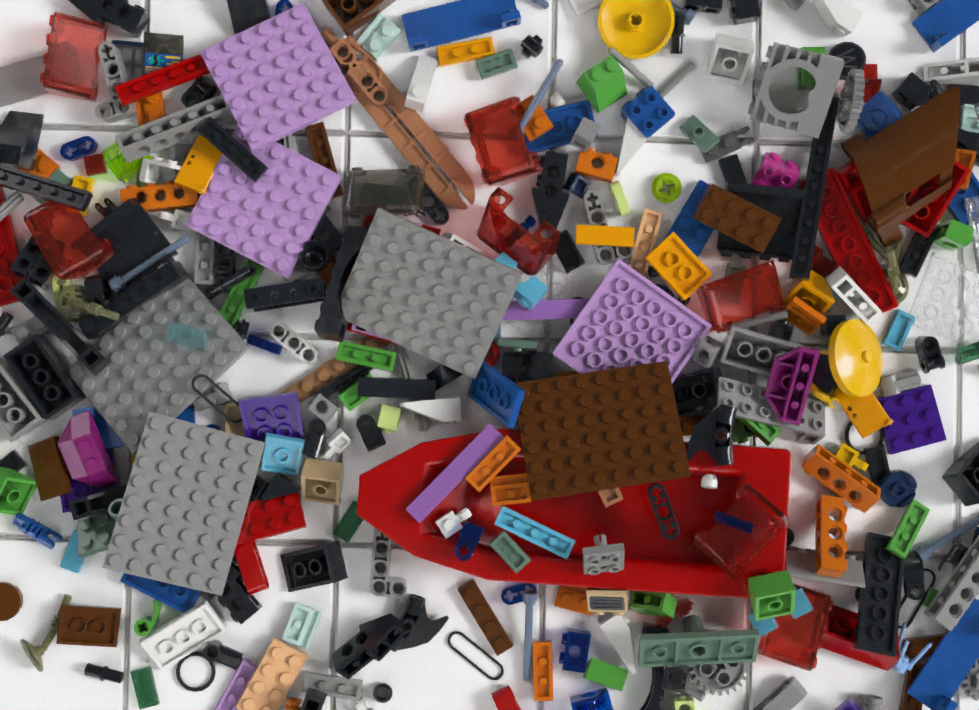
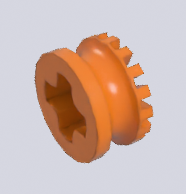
[284,697,303,710]

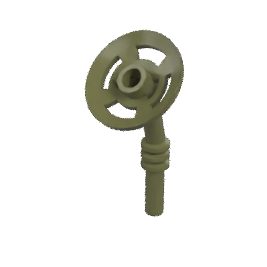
[853,208,904,264]
[882,247,909,304]
[56,284,120,323]
[20,594,72,672]

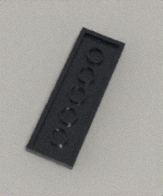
[854,532,905,657]

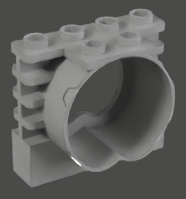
[747,41,845,138]

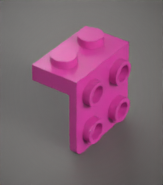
[750,152,800,188]

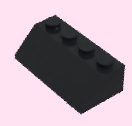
[515,350,553,427]

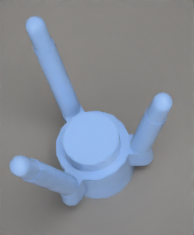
[892,622,932,674]

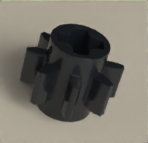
[520,34,544,59]

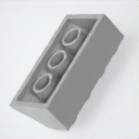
[719,325,808,376]
[0,358,47,443]
[785,545,865,588]

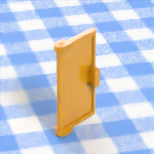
[174,135,223,195]
[833,387,893,439]

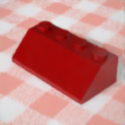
[900,161,971,238]
[815,602,899,671]

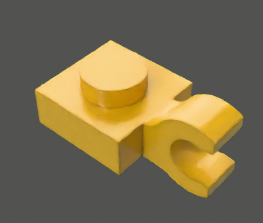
[834,443,869,471]

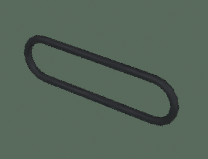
[191,374,242,423]
[898,568,936,629]
[447,631,504,680]

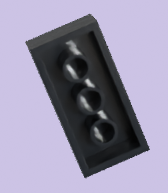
[3,334,86,420]

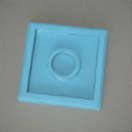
[260,433,305,477]

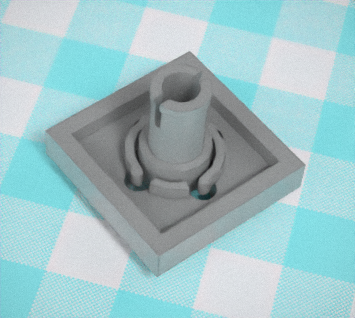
[583,534,625,575]

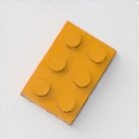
[644,232,712,301]

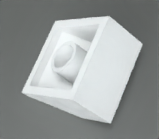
[706,32,754,85]

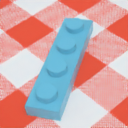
[494,506,575,559]

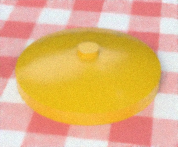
[597,0,675,60]
[828,319,883,397]

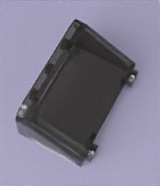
[344,165,426,219]

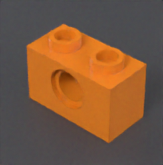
[574,147,618,183]

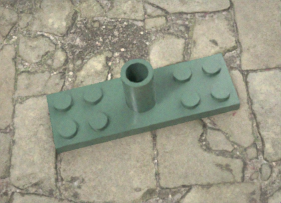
[78,499,123,558]
[638,615,760,668]

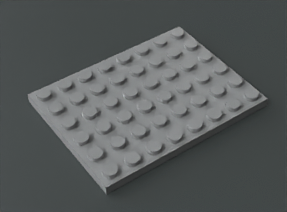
[342,208,523,379]
[67,278,251,454]
[102,412,265,596]

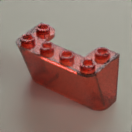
[40,11,108,103]
[464,96,542,186]
[477,187,560,276]
[757,582,833,671]

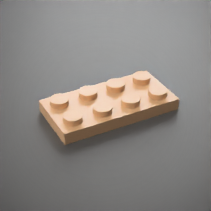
[236,637,308,710]

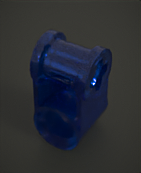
[455,521,484,561]

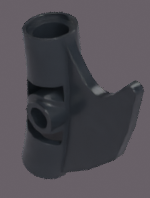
[687,404,737,466]
[391,594,449,652]

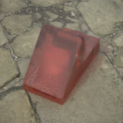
[863,64,882,103]

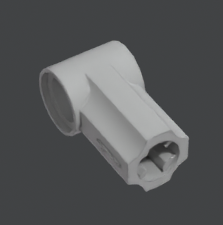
[880,370,921,397]
[193,382,233,412]

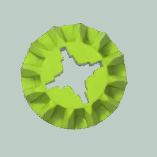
[651,173,682,204]

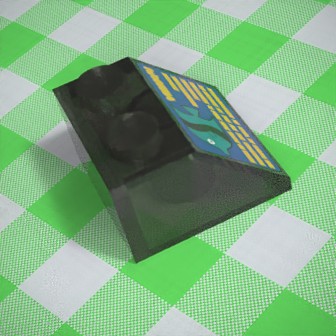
[143,32,184,75]

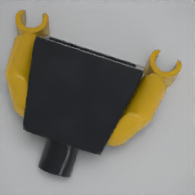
[810,349,839,409]

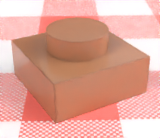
[598,488,624,507]

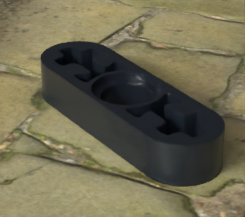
[408,177,449,226]
[647,483,680,540]

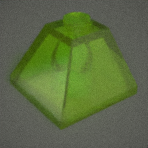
[102,142,152,183]

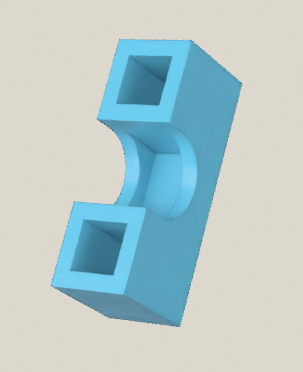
[495,252,548,310]
[748,587,814,637]

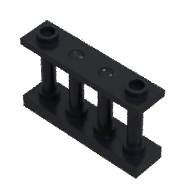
[244,278,327,312]

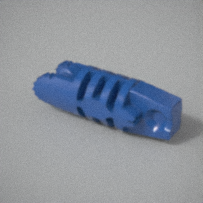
[12,513,62,549]

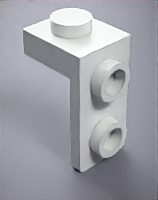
[139,156,181,185]

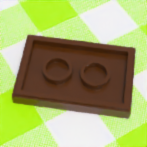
[27,436,72,502]
[56,604,122,648]

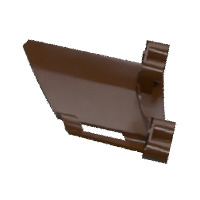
[840,86,960,248]

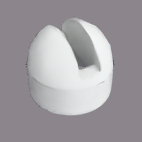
[550,91,566,108]
[701,474,718,489]

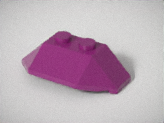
[764,346,820,426]
[57,410,119,489]

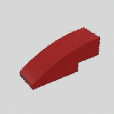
[836,161,872,223]

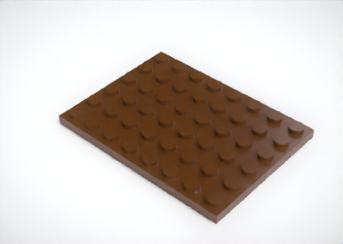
[515,361,691,501]

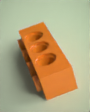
[120,181,201,213]
[801,444,881,513]
[815,494,848,578]

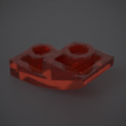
[811,245,838,278]
[654,598,694,627]

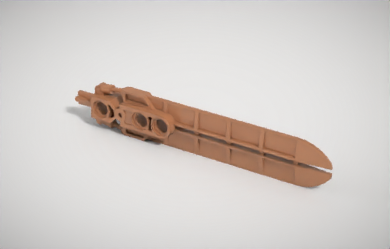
[321,28,475,210]

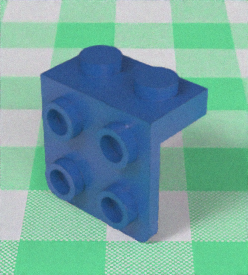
[620,85,675,138]

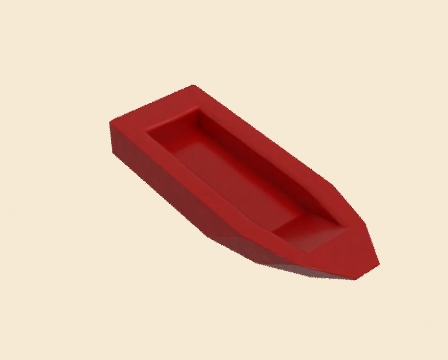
[357,429,792,599]

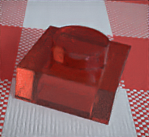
[83,153,108,177]

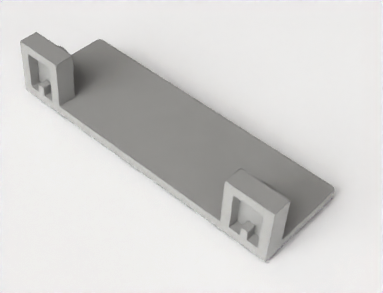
[0,41,84,107]
[708,377,826,445]

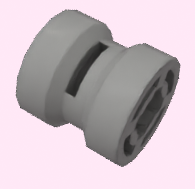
[861,694,883,710]

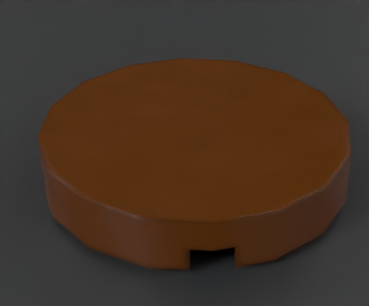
[0,582,23,621]

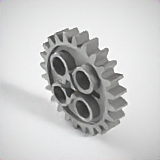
[838,68,865,133]
[688,662,751,696]

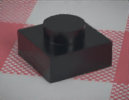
[251,474,269,500]

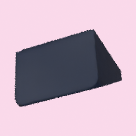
[563,172,592,199]

